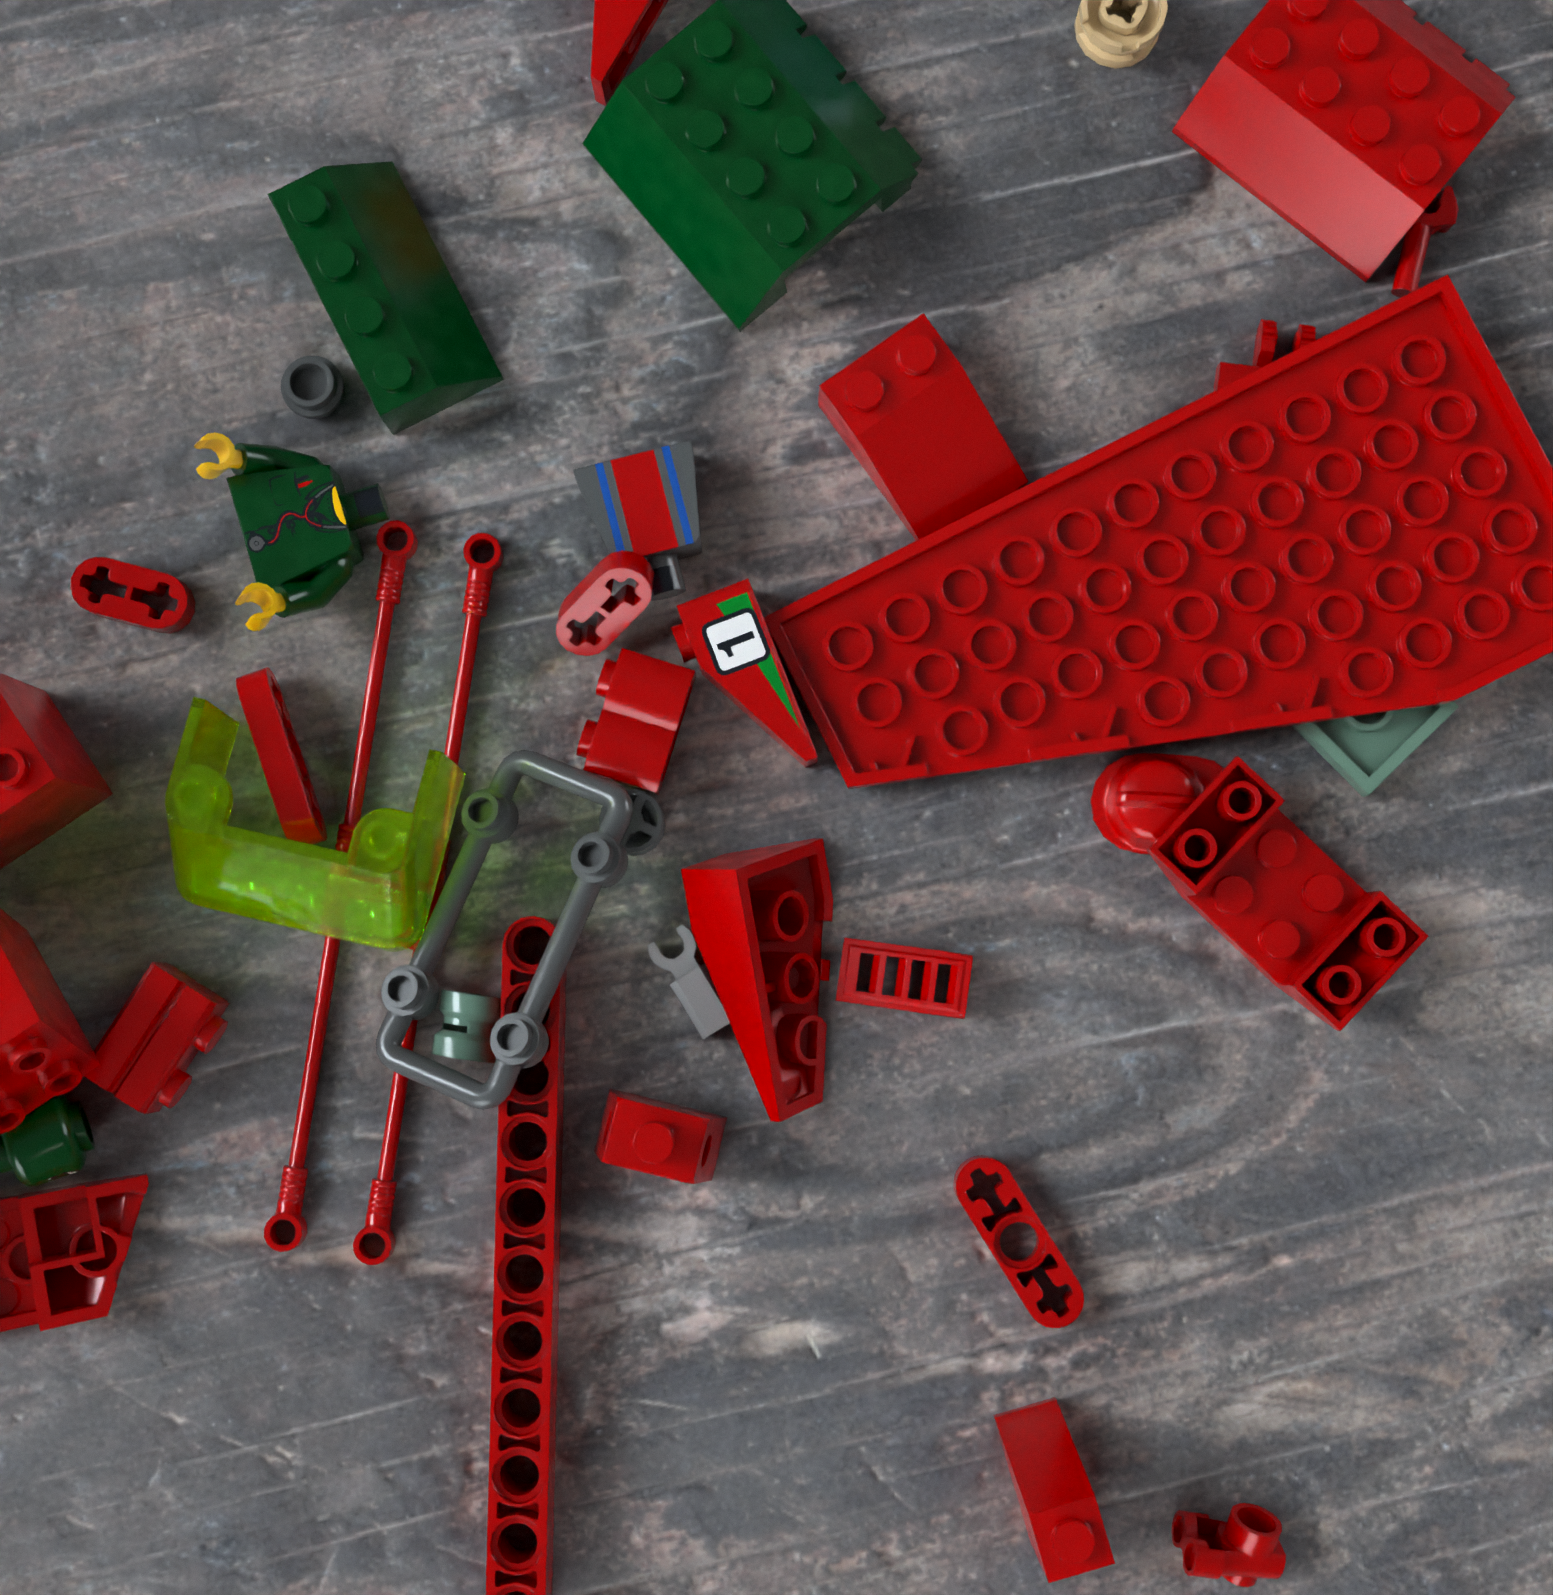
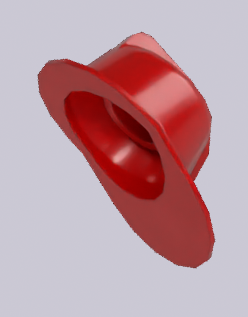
[1090,753,1224,854]

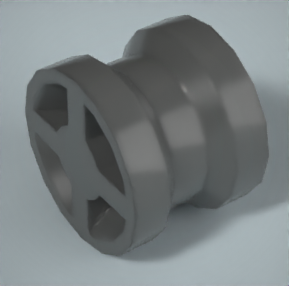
[599,789,666,856]

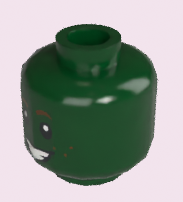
[0,1094,95,1187]

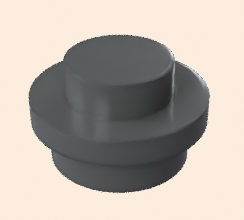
[281,356,345,419]

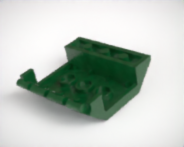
[582,0,922,332]

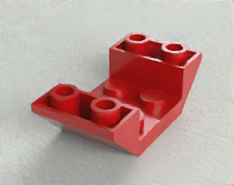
[1147,756,1429,1031]

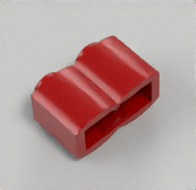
[576,648,696,795]

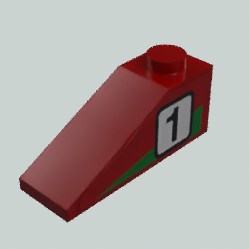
[671,579,818,768]

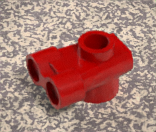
[1171,1503,1286,1587]

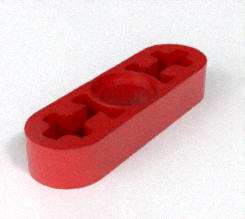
[236,667,327,851]
[953,1155,1084,1328]

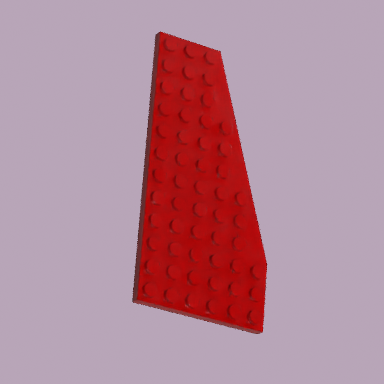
[764,274,1553,789]

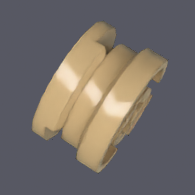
[1074,0,1168,69]

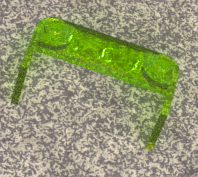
[165,697,466,952]

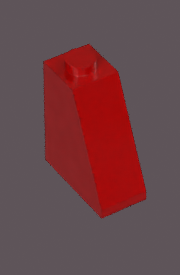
[993,1397,1115,1583]

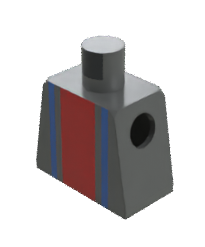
[573,440,702,601]

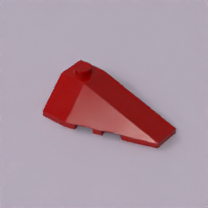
[681,838,833,1122]

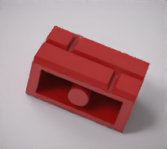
[84,962,230,1114]

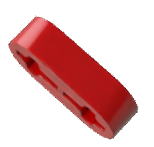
[556,550,654,656]
[70,557,196,634]

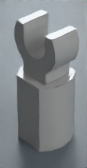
[647,925,730,1040]

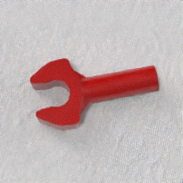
[1391,186,1459,298]

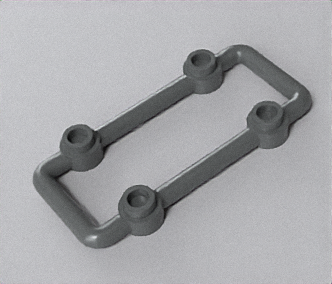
[375,750,633,1110]

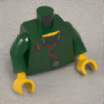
[194,432,390,631]

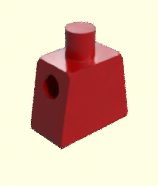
[594,1088,727,1184]

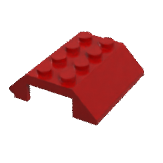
[1172,0,1516,283]

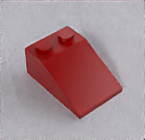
[818,313,1029,541]

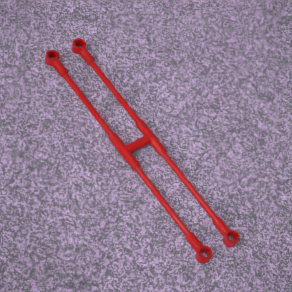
[264,520,504,1265]

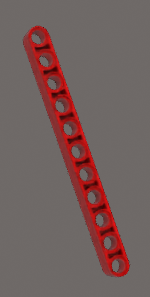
[486,916,567,1595]

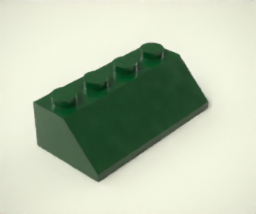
[267,161,504,435]

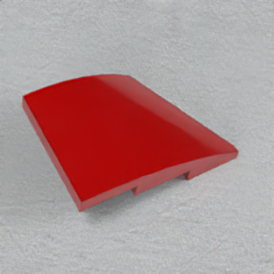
[0,1173,149,1332]

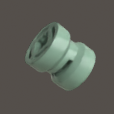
[431,989,501,1063]

